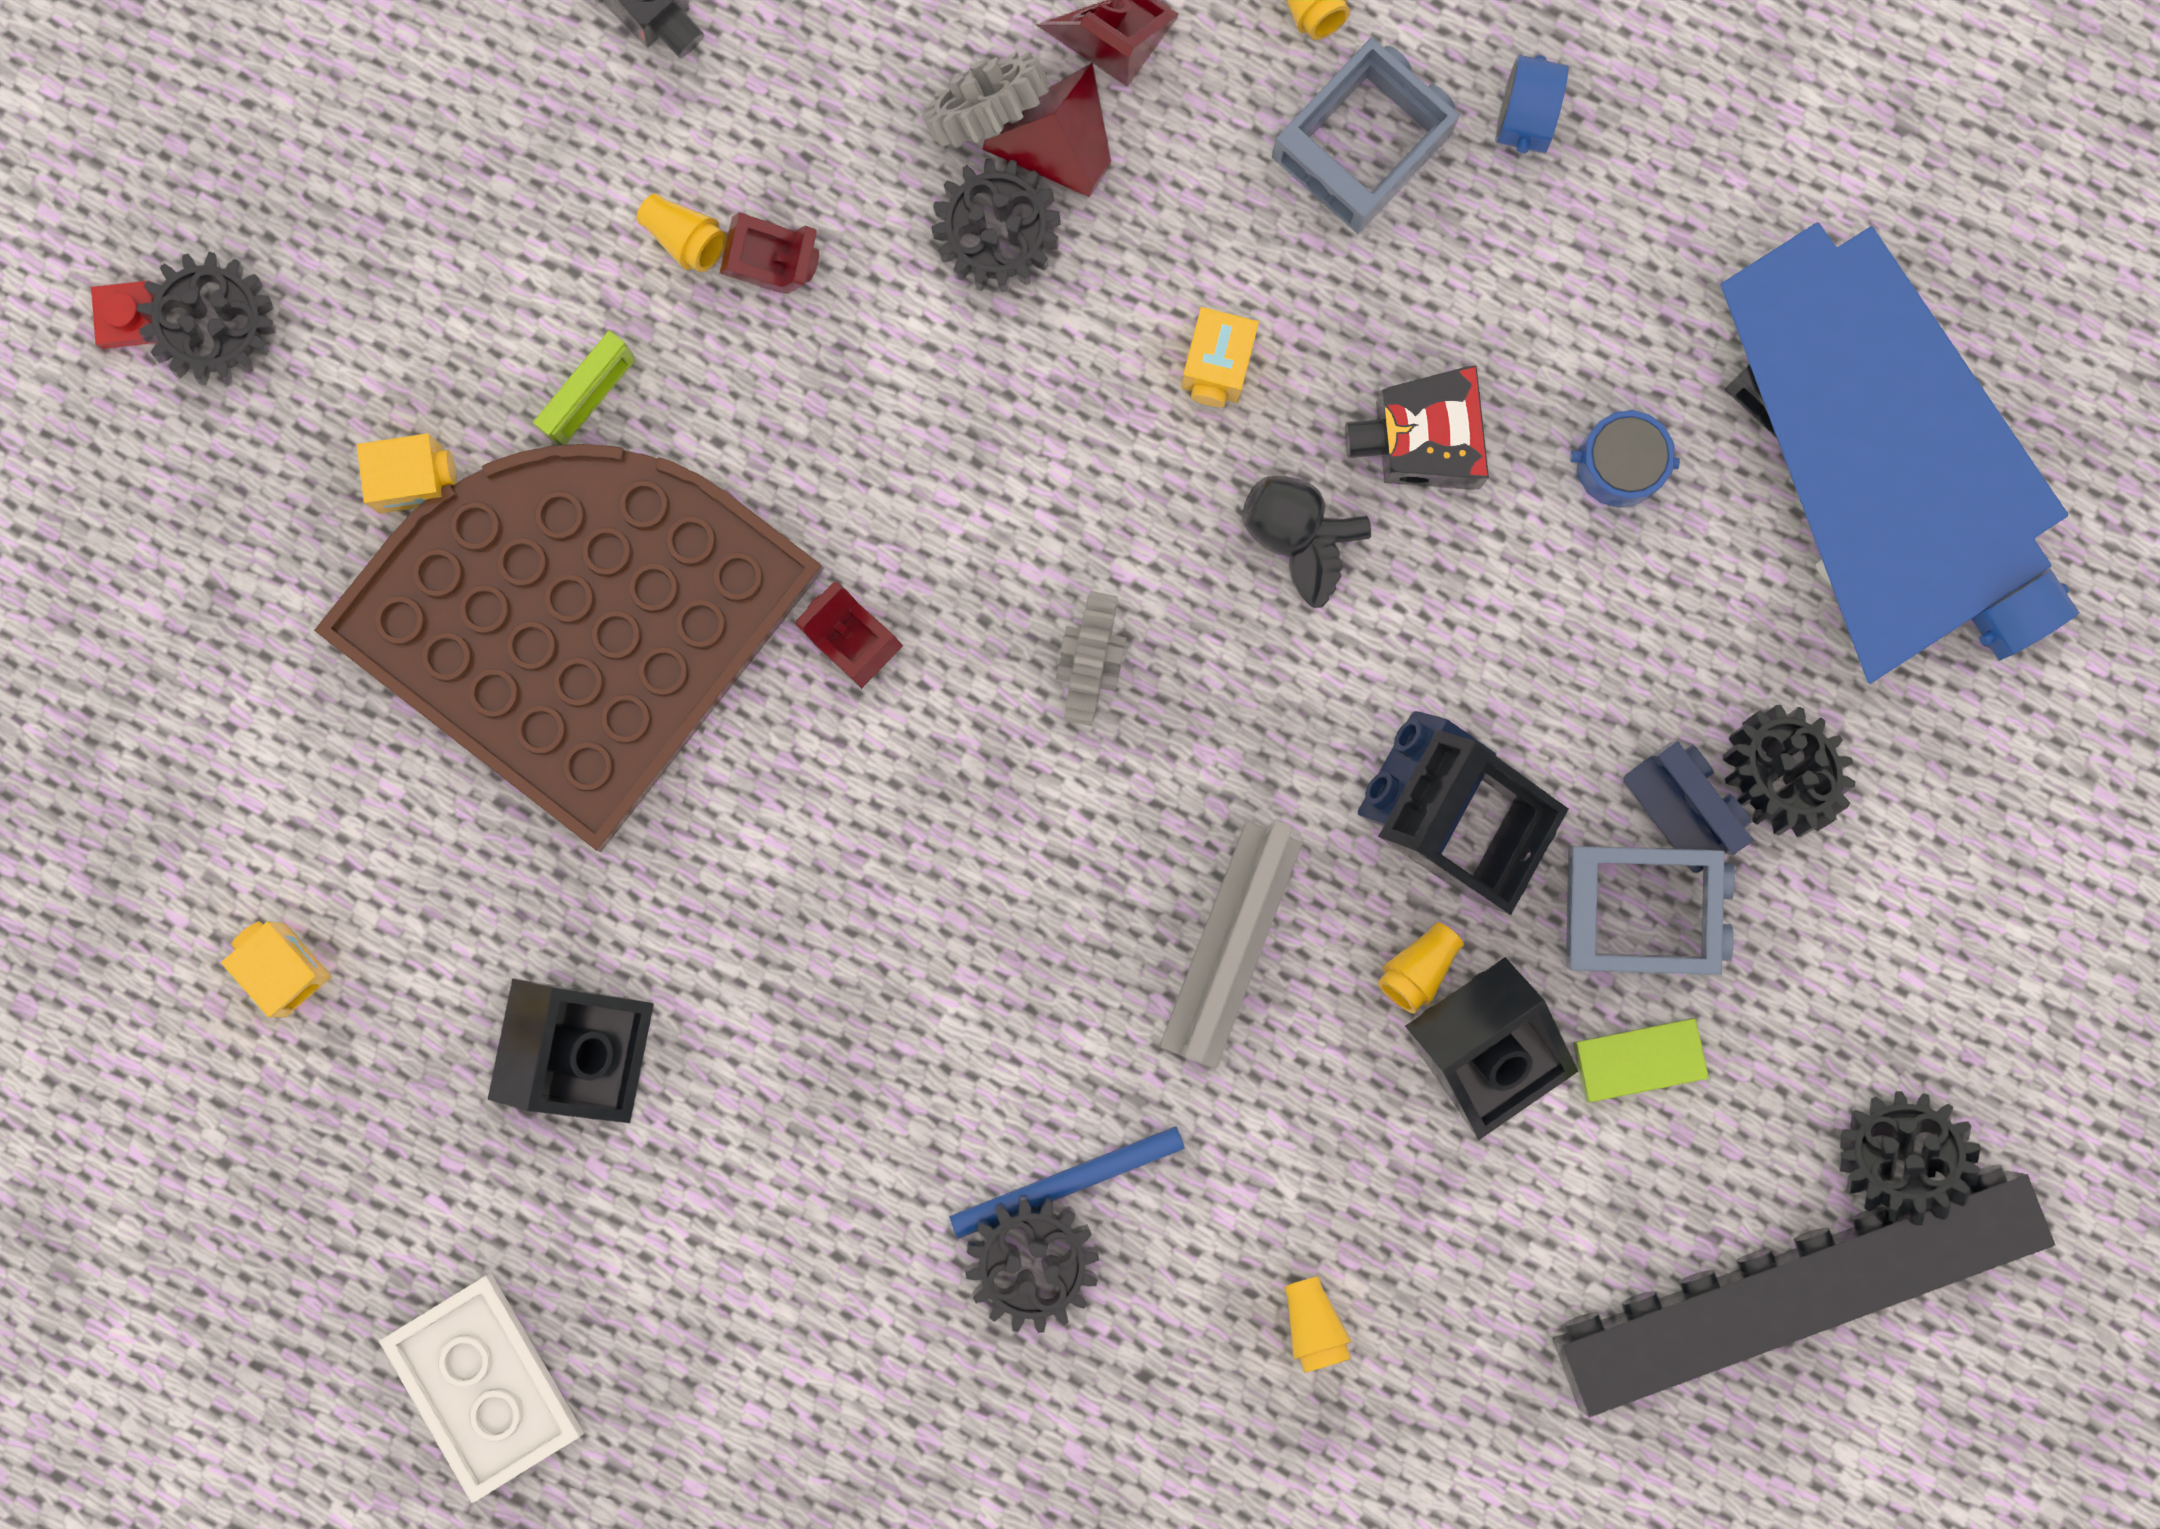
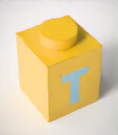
[1181,307,1259,407]
[356,433,457,514]
[221,921,332,1018]

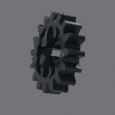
[931,158,1061,292]
[137,252,276,385]
[1722,705,1856,838]
[1839,1091,1981,1226]
[965,1194,1099,1333]

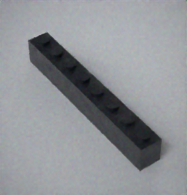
[1552,1165,2056,1418]

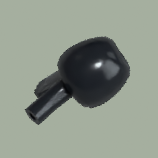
[1242,476,1371,608]

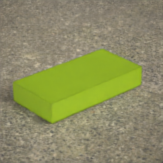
[532,330,635,445]
[1573,1018,1709,1103]

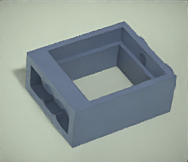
[1271,37,1460,235]
[1566,845,1735,975]

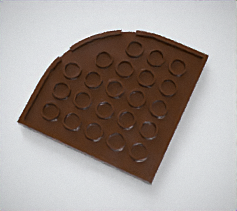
[314,444,824,852]

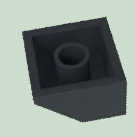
[1405,957,1578,1140]
[487,978,654,1123]

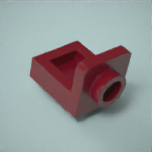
[719,212,819,294]
[795,582,903,689]

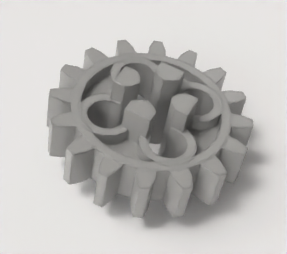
[922,52,1050,147]
[1056,591,1126,726]

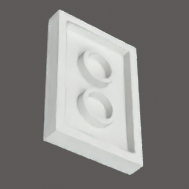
[379,1273,584,1503]

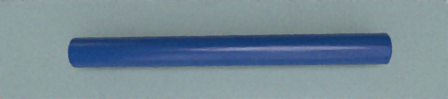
[949,1126,1185,1239]

